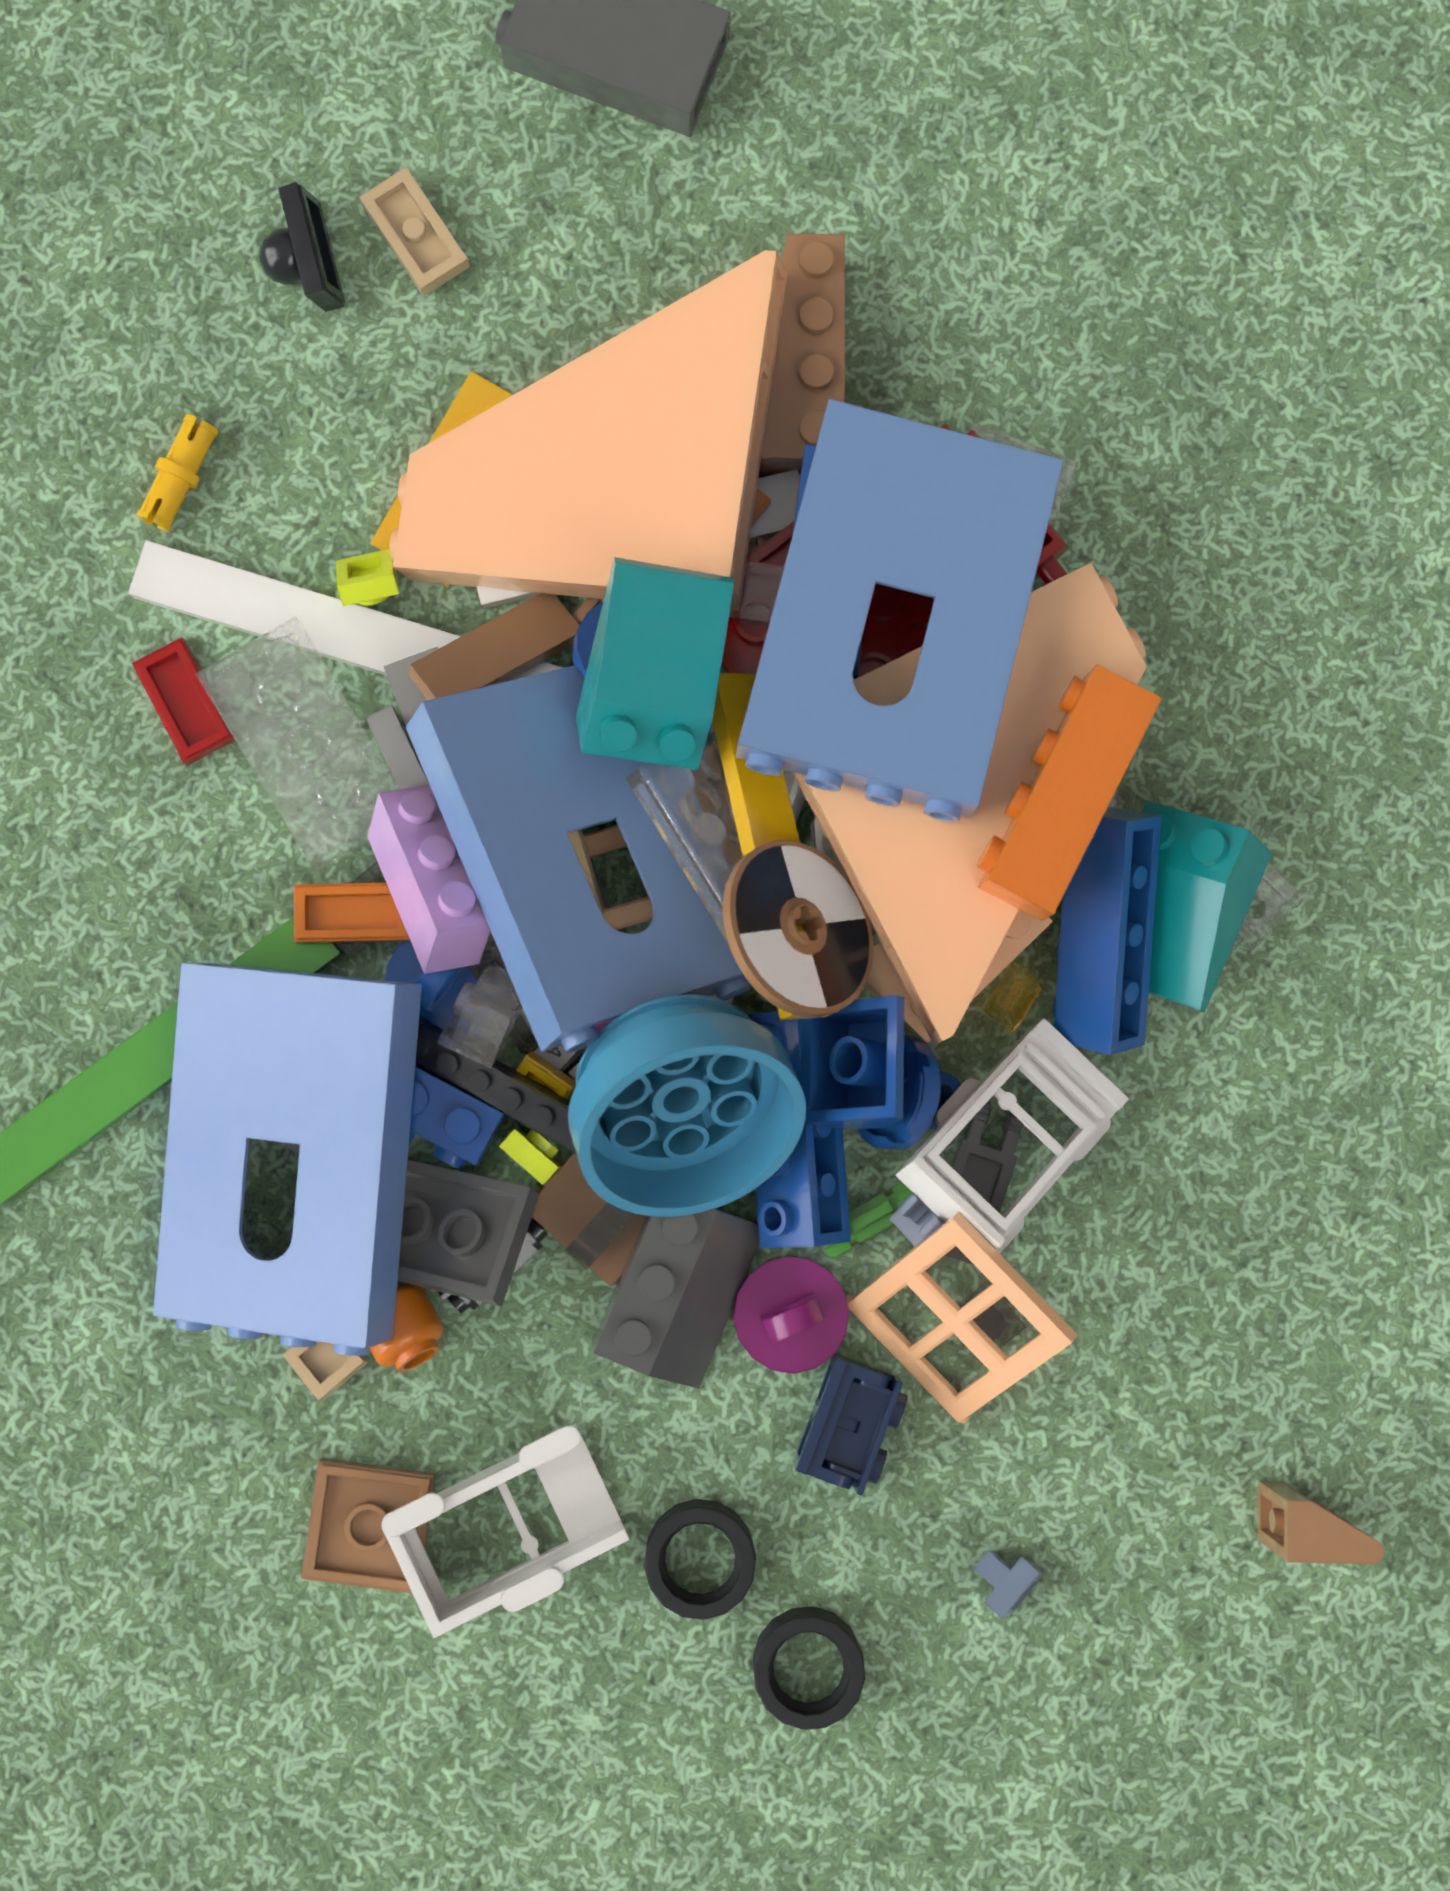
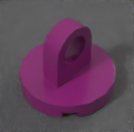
[733,1255,849,1374]

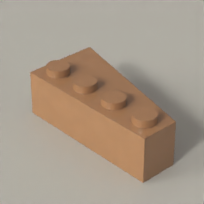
[758,234,845,477]

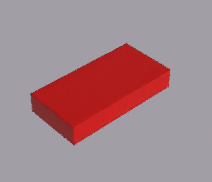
[131,637,237,766]

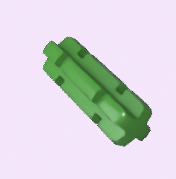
[823,1182,912,1259]

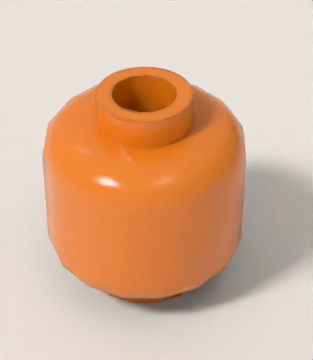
[370,1284,444,1372]

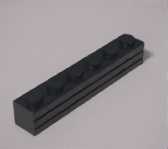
[415,1017,577,1155]

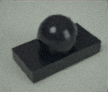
[259,182,345,312]

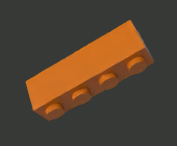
[977,664,1162,921]

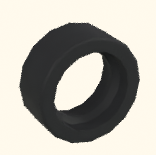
[644,1499,756,1620]
[753,1606,865,1730]

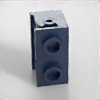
[793,1353,908,1496]

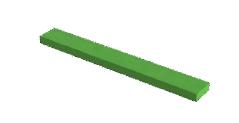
[0,917,343,1208]

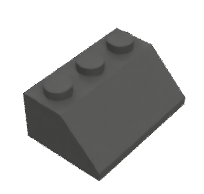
[592,1207,759,1389]

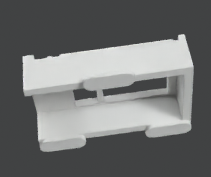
[895,1018,1129,1254]
[381,1423,629,1639]

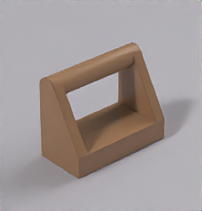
[1258,1481,1385,1564]

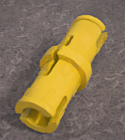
[136,414,219,533]

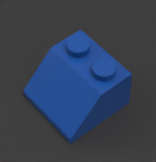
[801,995,905,1130]

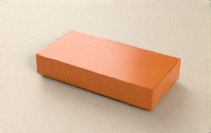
[294,883,411,944]

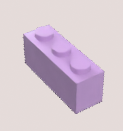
[367,785,491,974]

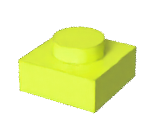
[336,549,399,607]
[499,1128,562,1185]

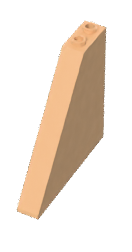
[389,250,787,612]
[792,563,1147,1045]

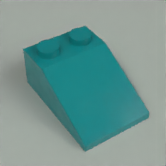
[575,557,734,770]
[1141,800,1272,1013]

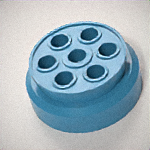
[568,994,806,1217]

